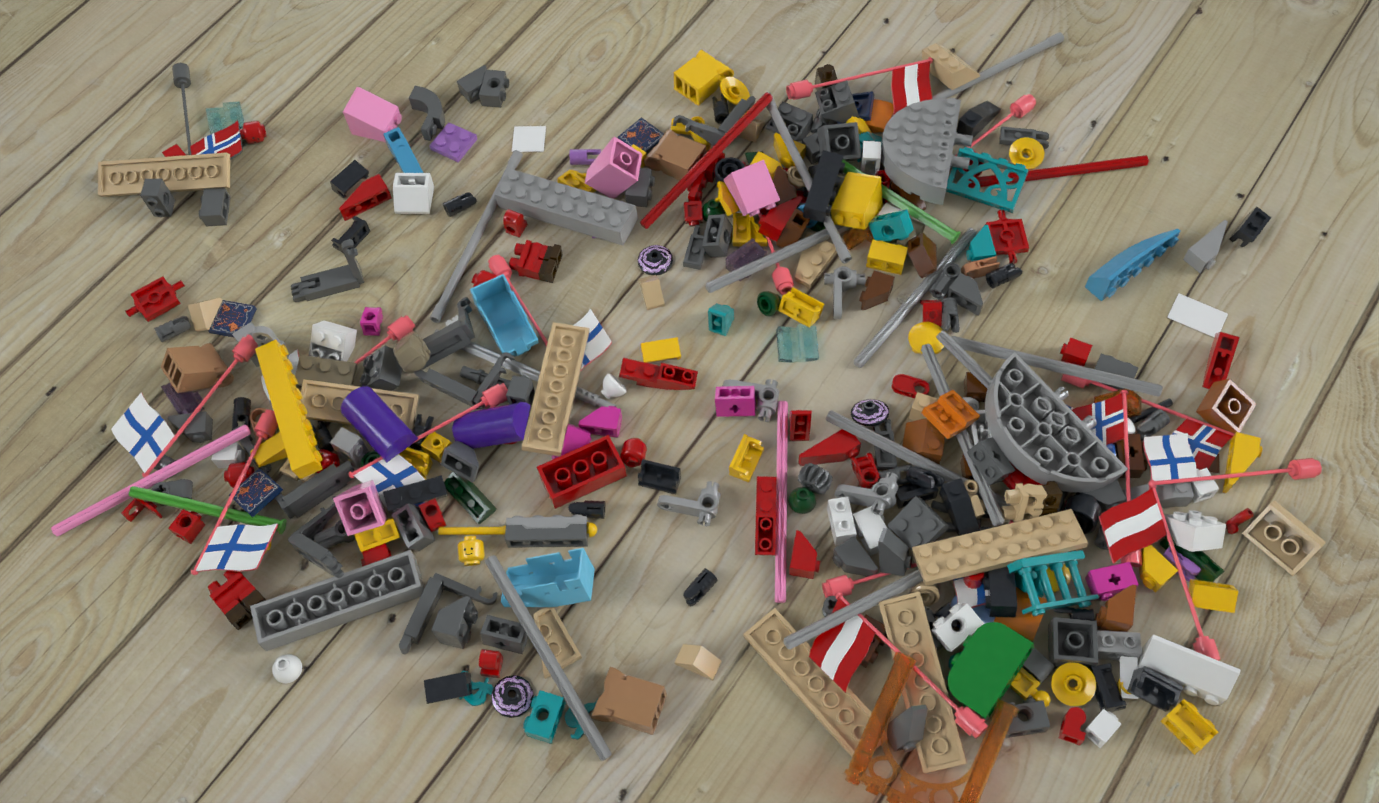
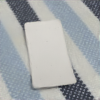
[1120,656,1139,699]

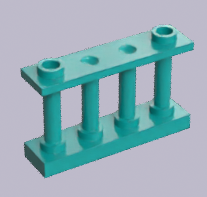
[1007,550,1099,616]

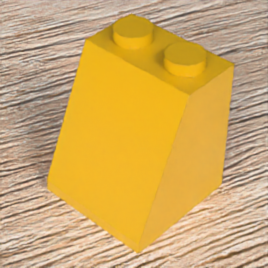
[831,172,883,230]

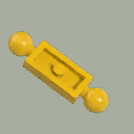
[1010,668,1051,708]

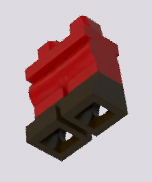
[509,240,563,283]
[208,571,266,630]

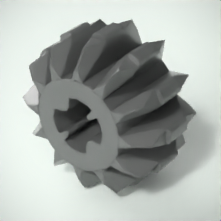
[798,463,833,494]

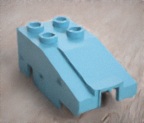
[470,274,539,357]
[501,548,595,607]

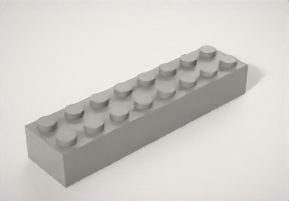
[494,169,638,245]
[250,550,424,651]

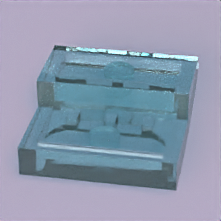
[205,102,244,135]
[776,324,819,363]

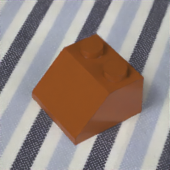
[1196,379,1256,433]
[900,418,945,464]
[1094,584,1137,632]

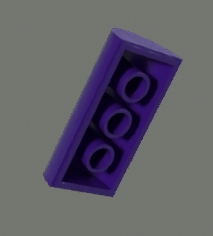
[341,386,418,463]
[452,402,531,449]

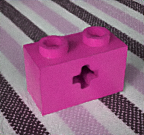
[715,386,756,417]
[1085,562,1139,601]

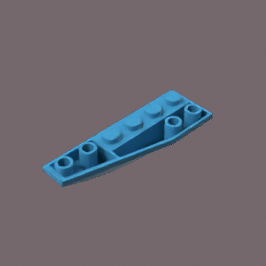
[1085,229,1181,301]

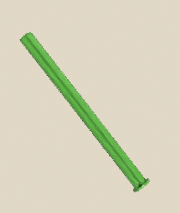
[842,160,961,244]
[129,486,287,534]

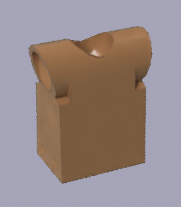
[644,129,707,181]
[161,343,234,393]
[591,667,667,735]

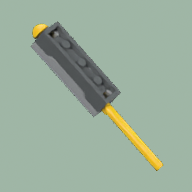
[438,514,597,548]

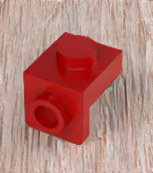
[684,201,703,227]

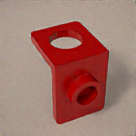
[920,300,942,327]
[121,498,163,522]

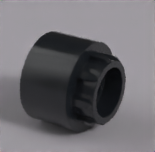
[715,157,745,185]
[1063,493,1102,534]

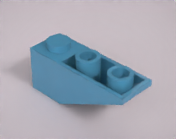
[383,127,423,173]

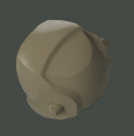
[393,331,431,373]

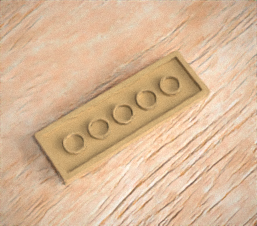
[301,379,419,431]

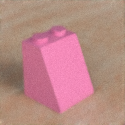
[343,87,402,142]
[585,136,642,199]
[724,160,780,217]
[333,480,387,536]

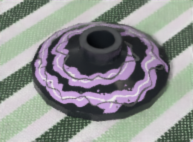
[638,245,673,276]
[851,399,889,426]
[491,675,534,718]

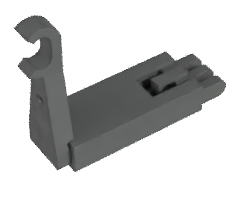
[673,96,756,145]
[291,239,364,302]
[422,297,475,369]
[414,352,515,409]
[263,461,355,519]
[288,496,344,578]
[399,573,497,654]

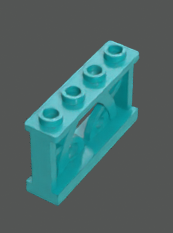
[946,147,1028,213]

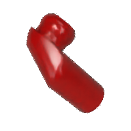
[1225,508,1254,534]

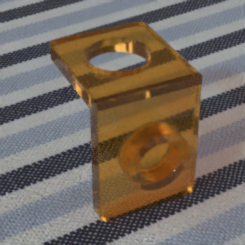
[843,227,874,250]

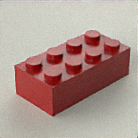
[537,435,627,509]

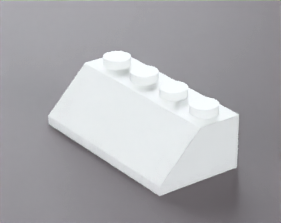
[1137,634,1241,705]

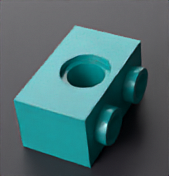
[868,209,914,243]
[523,690,566,744]

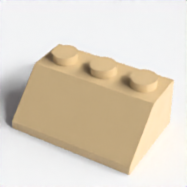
[922,43,980,90]
[1242,500,1326,576]

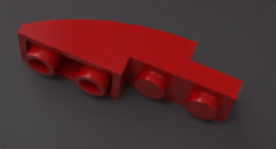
[687,152,725,202]
[619,358,698,390]
[755,476,777,556]

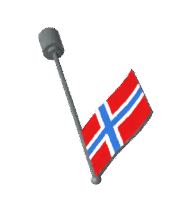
[172,63,243,160]

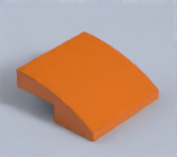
[865,99,894,133]
[921,390,980,439]
[994,587,1047,642]

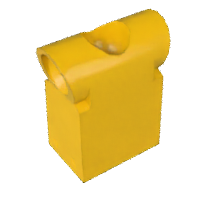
[674,50,734,106]

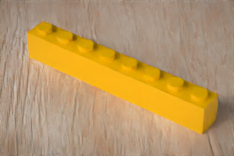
[255,339,322,479]

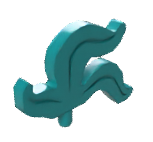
[459,671,493,706]
[565,699,598,740]

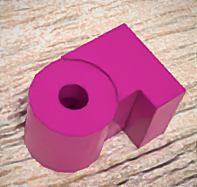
[360,307,383,336]

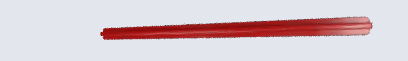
[640,92,773,229]
[968,155,1149,188]

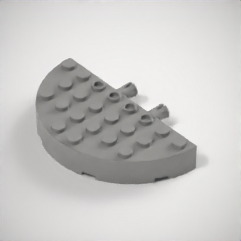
[881,98,973,205]
[985,352,1128,492]

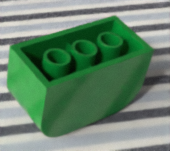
[948,622,1034,721]

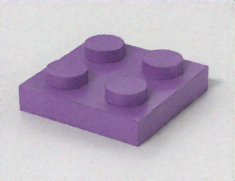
[430,122,477,163]

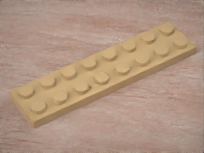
[98,153,230,197]
[522,322,590,457]
[912,509,1088,586]
[878,591,967,774]
[743,608,888,765]

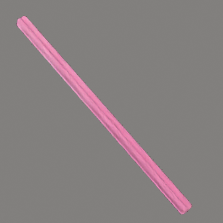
[775,401,788,603]
[51,425,251,536]

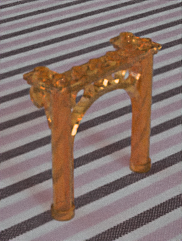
[842,652,1019,803]

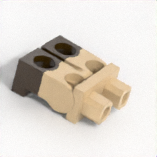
[1000,481,1063,523]

